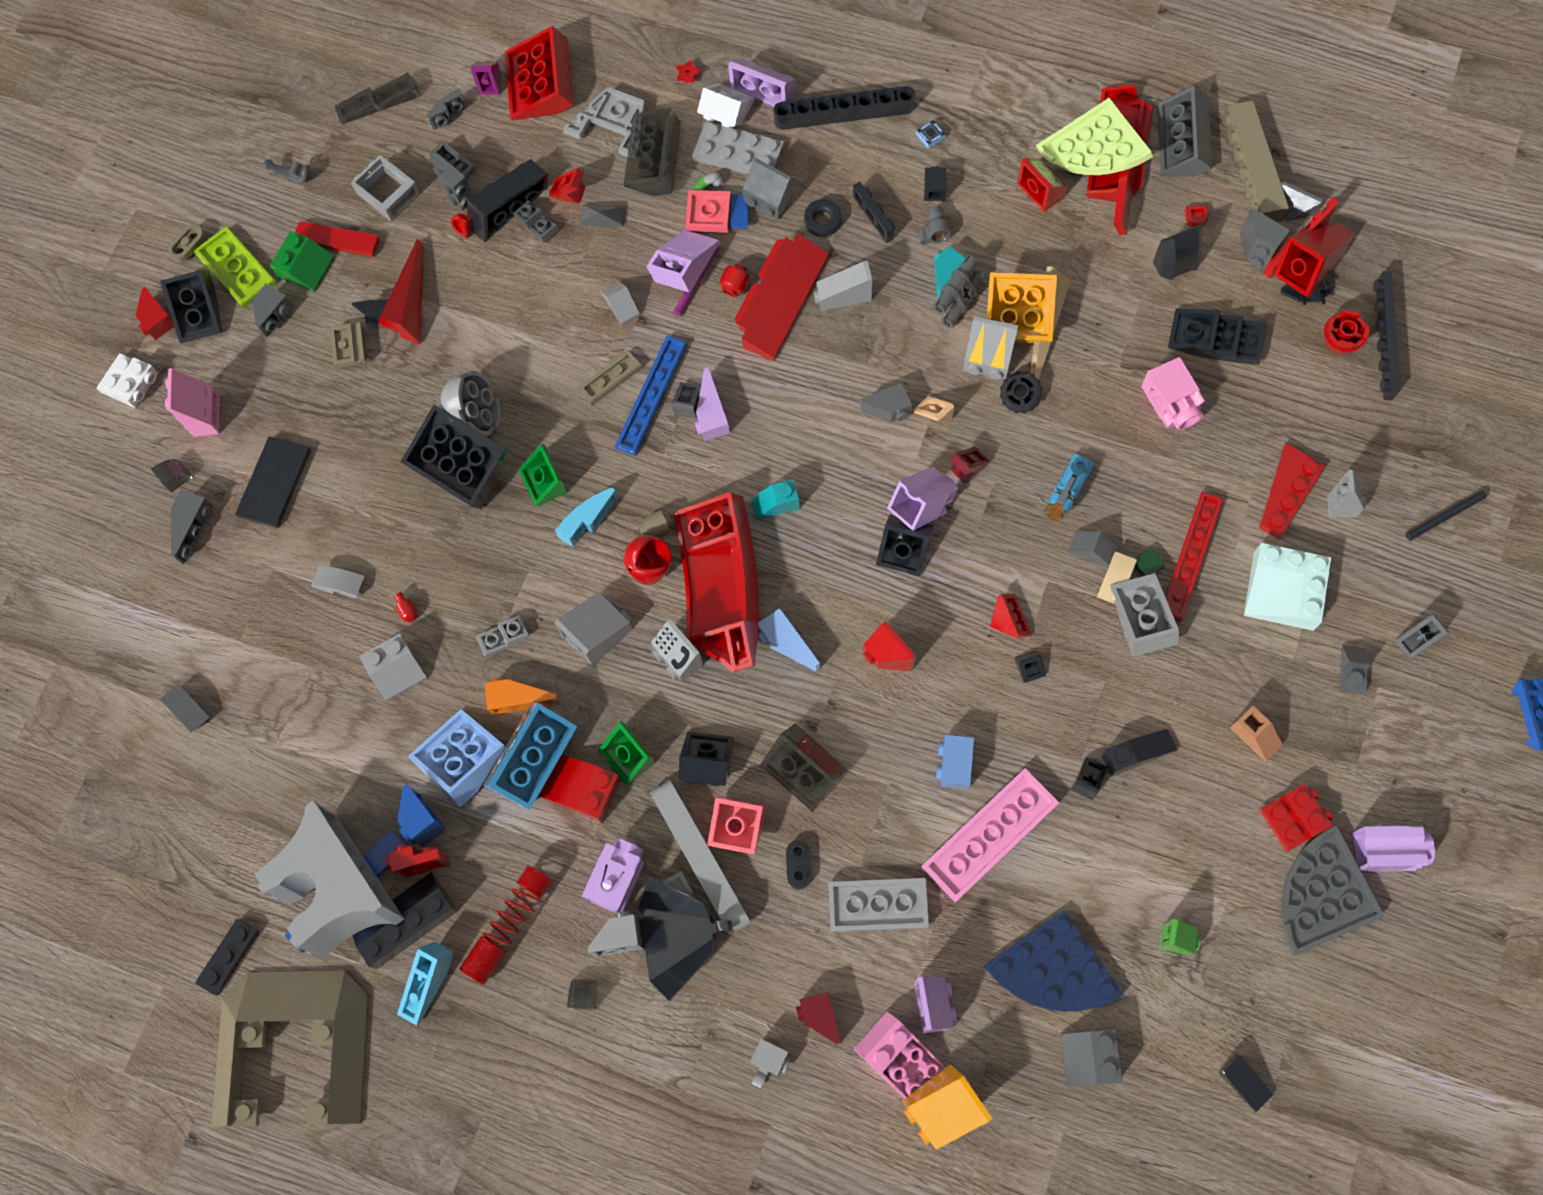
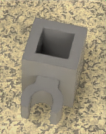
[750,1039,791,1088]

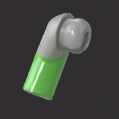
[692,172,723,191]

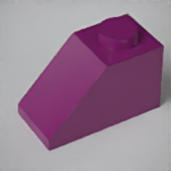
[471,61,502,95]

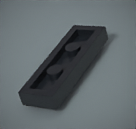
[853,182,895,243]
[195,918,259,996]

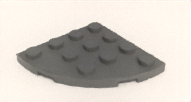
[1281,825,1385,956]

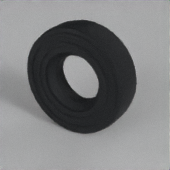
[804,199,842,237]

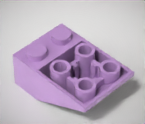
[647,230,720,293]

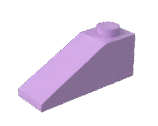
[694,368,730,441]

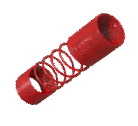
[459,865,553,986]

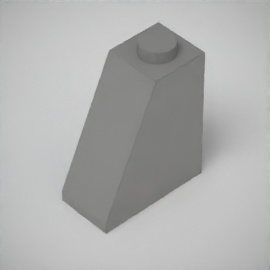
[813,261,872,311]

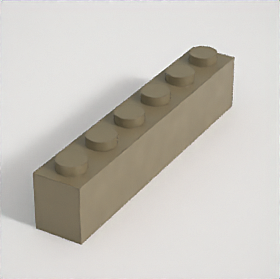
[1222,101,1289,221]

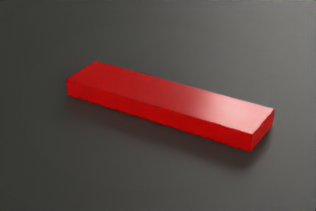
[295,221,380,257]

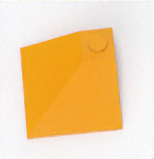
[987,272,1057,344]

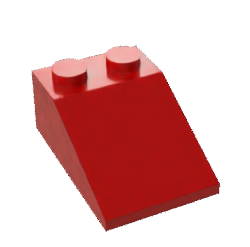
[538,754,622,824]

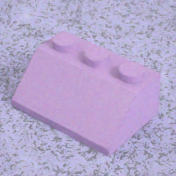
[728,58,796,106]

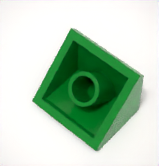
[518,444,567,506]
[598,721,655,786]

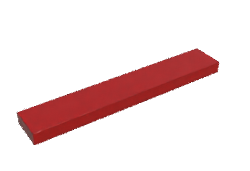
[1113,114,1140,235]
[1165,492,1223,622]

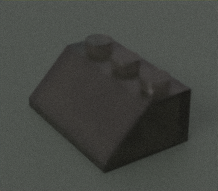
[760,723,848,812]

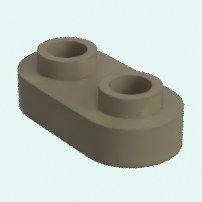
[168,224,205,262]

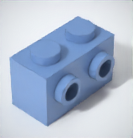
[936,735,974,789]

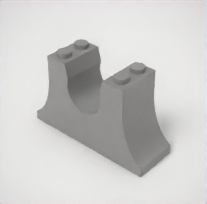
[254,800,404,959]

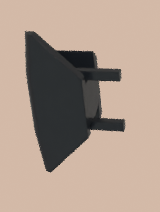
[1280,278,1334,305]
[351,299,388,330]

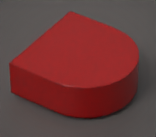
[1184,205,1209,228]
[451,213,472,239]

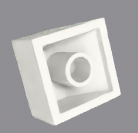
[697,83,755,128]

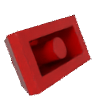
[135,287,174,340]

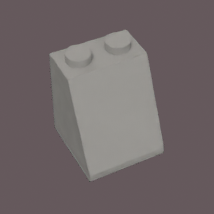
[554,592,633,666]

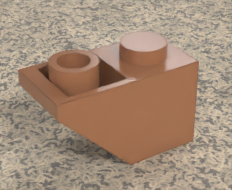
[1230,706,1283,762]

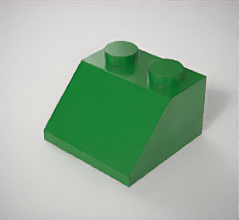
[270,231,335,292]

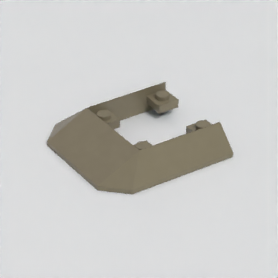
[211,970,369,1127]

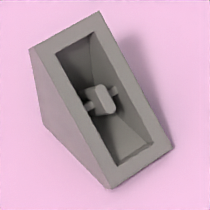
[600,281,640,325]

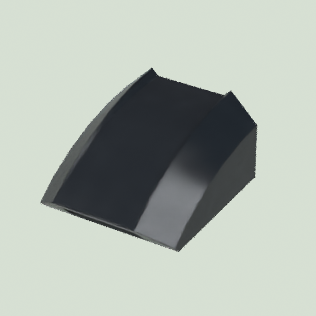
[1153,224,1203,280]

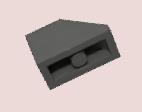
[860,383,912,422]

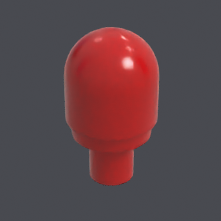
[394,592,418,622]

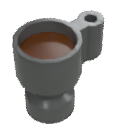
[918,207,951,245]

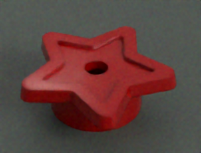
[676,60,701,83]

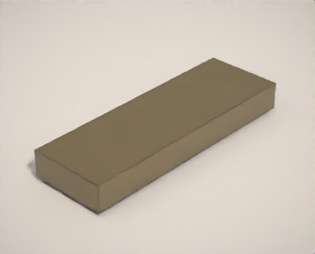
[578,350,643,406]

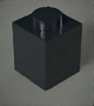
[924,166,946,201]

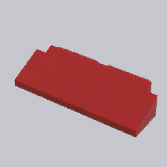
[1086,84,1153,202]
[735,234,829,361]

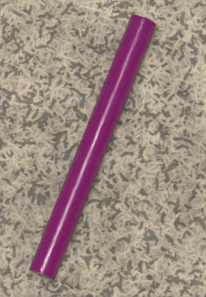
[673,245,719,316]

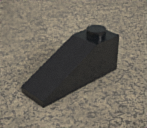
[1102,729,1177,777]

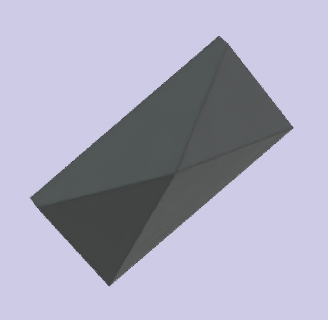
[1282,181,1323,221]
[580,204,624,227]

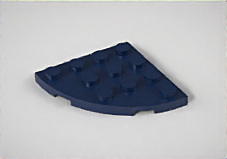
[983,910,1124,1012]

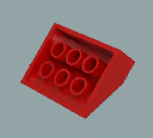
[505,26,574,120]

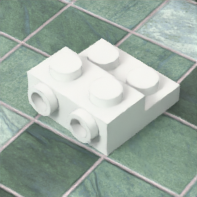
[96,353,158,408]

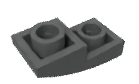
[427,88,467,130]
[513,201,559,243]
[160,684,210,733]

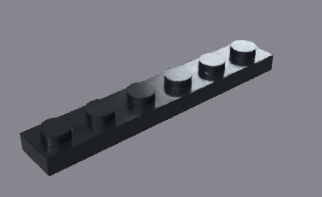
[1373,271,1400,400]

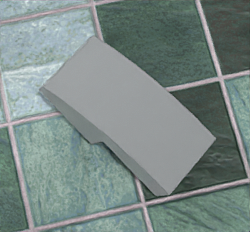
[311,565,364,599]
[476,615,529,658]

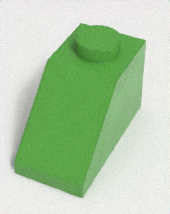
[1159,919,1201,956]

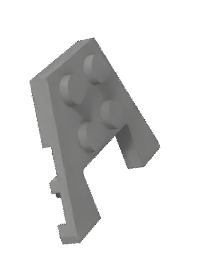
[563,87,645,160]

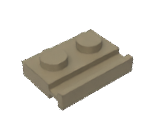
[330,322,367,369]

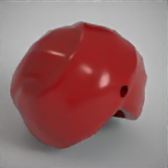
[623,535,672,585]

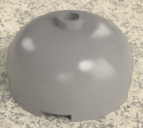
[440,371,501,436]

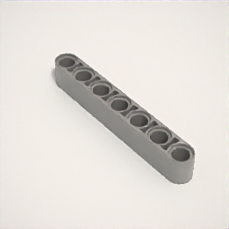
[650,780,751,936]

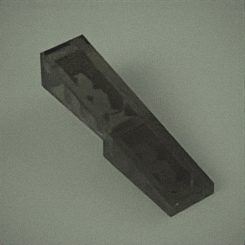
[335,72,421,124]

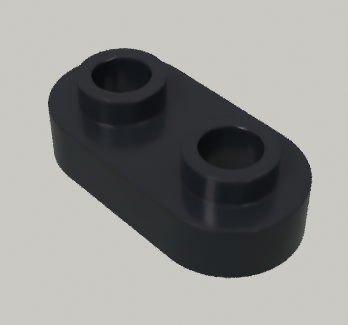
[786,840,811,890]

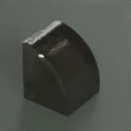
[151,459,193,493]
[567,979,598,1010]

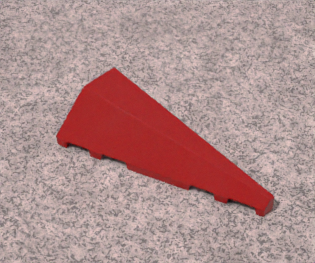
[379,239,423,344]

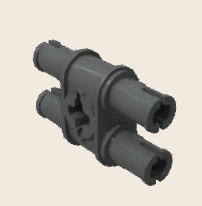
[933,255,986,328]

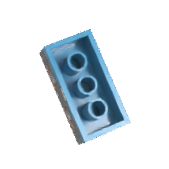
[483,703,577,810]

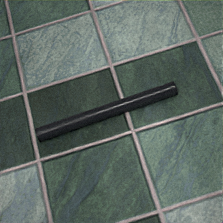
[1405,490,1487,541]

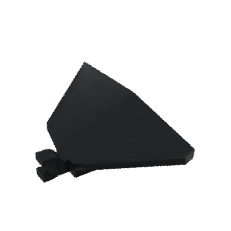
[638,877,733,1001]

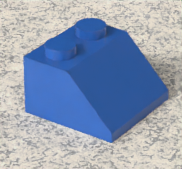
[397,784,446,847]

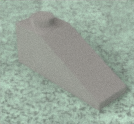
[1327,470,1366,518]

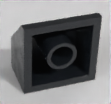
[876,514,934,577]
[678,731,734,786]

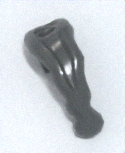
[263,159,310,184]

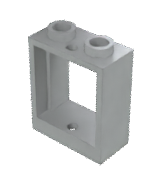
[351,155,420,221]

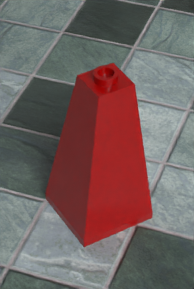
[1273,223,1354,297]

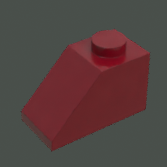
[796,992,841,1045]

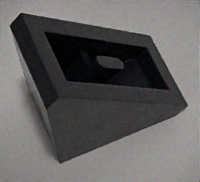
[1070,757,1107,800]

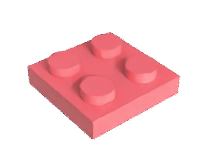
[685,190,731,233]

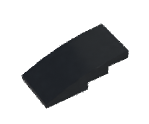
[1168,308,1267,365]

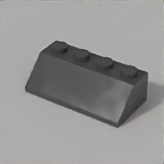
[1158,85,1212,177]

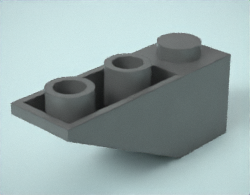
[171,490,213,564]

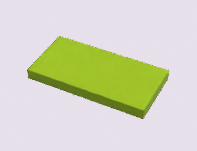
[193,226,277,309]

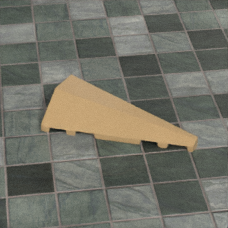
[1030,266,1071,379]

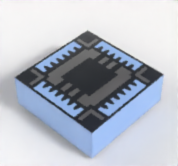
[916,120,945,149]

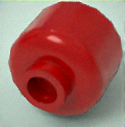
[719,263,750,297]

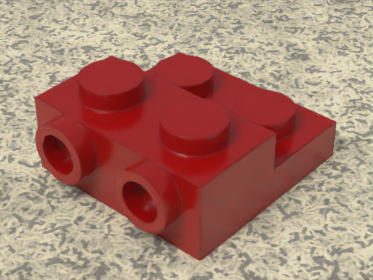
[1259,784,1333,852]
[385,844,451,879]

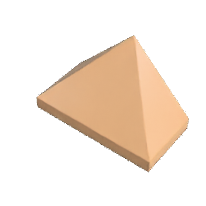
[913,396,954,421]

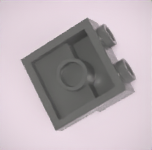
[431,152,472,211]

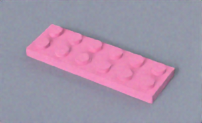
[921,768,1059,903]

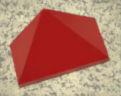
[990,594,1032,638]

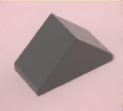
[1068,531,1119,567]
[1395,613,1449,660]

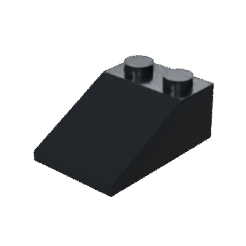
[160,270,222,344]

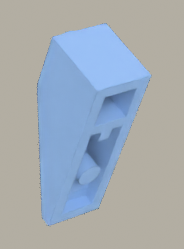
[758,608,820,672]

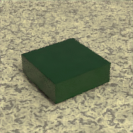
[1134,547,1165,576]

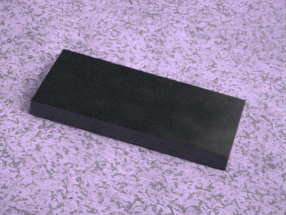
[235,436,311,528]

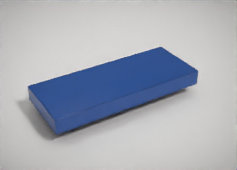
[731,194,748,229]

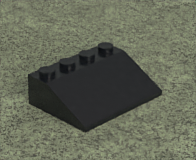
[400,404,507,510]

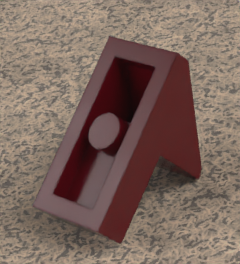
[950,447,990,483]

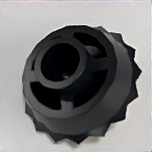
[1000,371,1043,414]

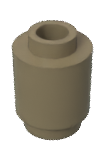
[637,510,672,537]

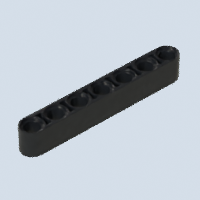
[773,86,915,130]

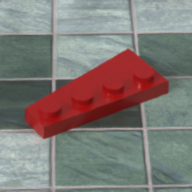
[1263,197,1339,278]
[1259,443,1325,539]

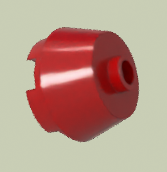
[1324,310,1369,355]

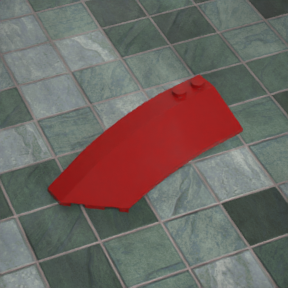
[673,492,759,672]

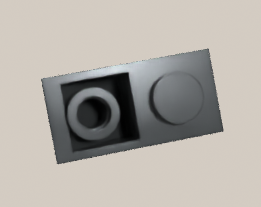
[253,283,293,338]

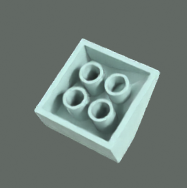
[1244,543,1331,631]

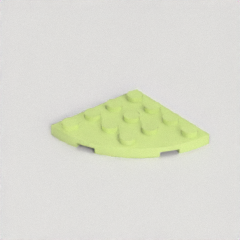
[1036,98,1153,175]

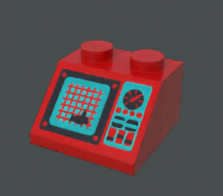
[1017,157,1066,212]

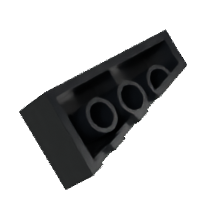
[467,159,548,242]

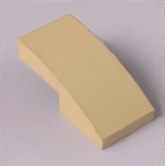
[1097,551,1137,604]

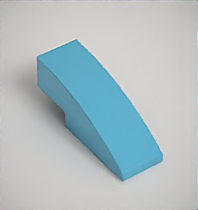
[555,487,618,547]

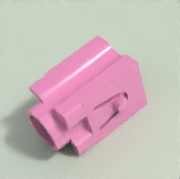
[1141,357,1205,431]

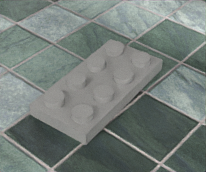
[692,121,784,174]
[828,878,929,932]

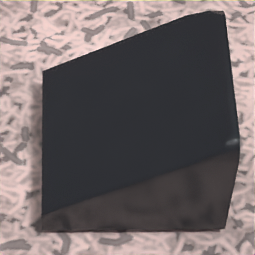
[1014,651,1046,683]

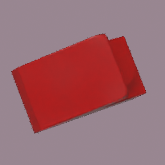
[549,168,585,203]

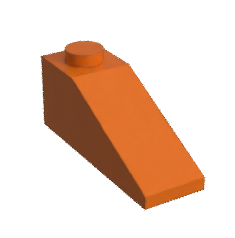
[485,678,561,715]

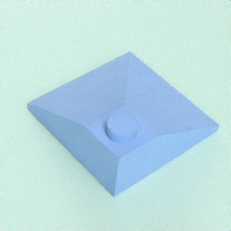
[408,709,505,808]

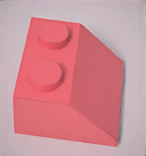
[707,796,767,855]

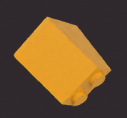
[902,1064,993,1150]

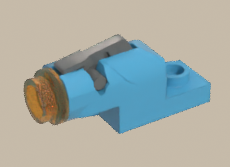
[1045,453,1095,522]

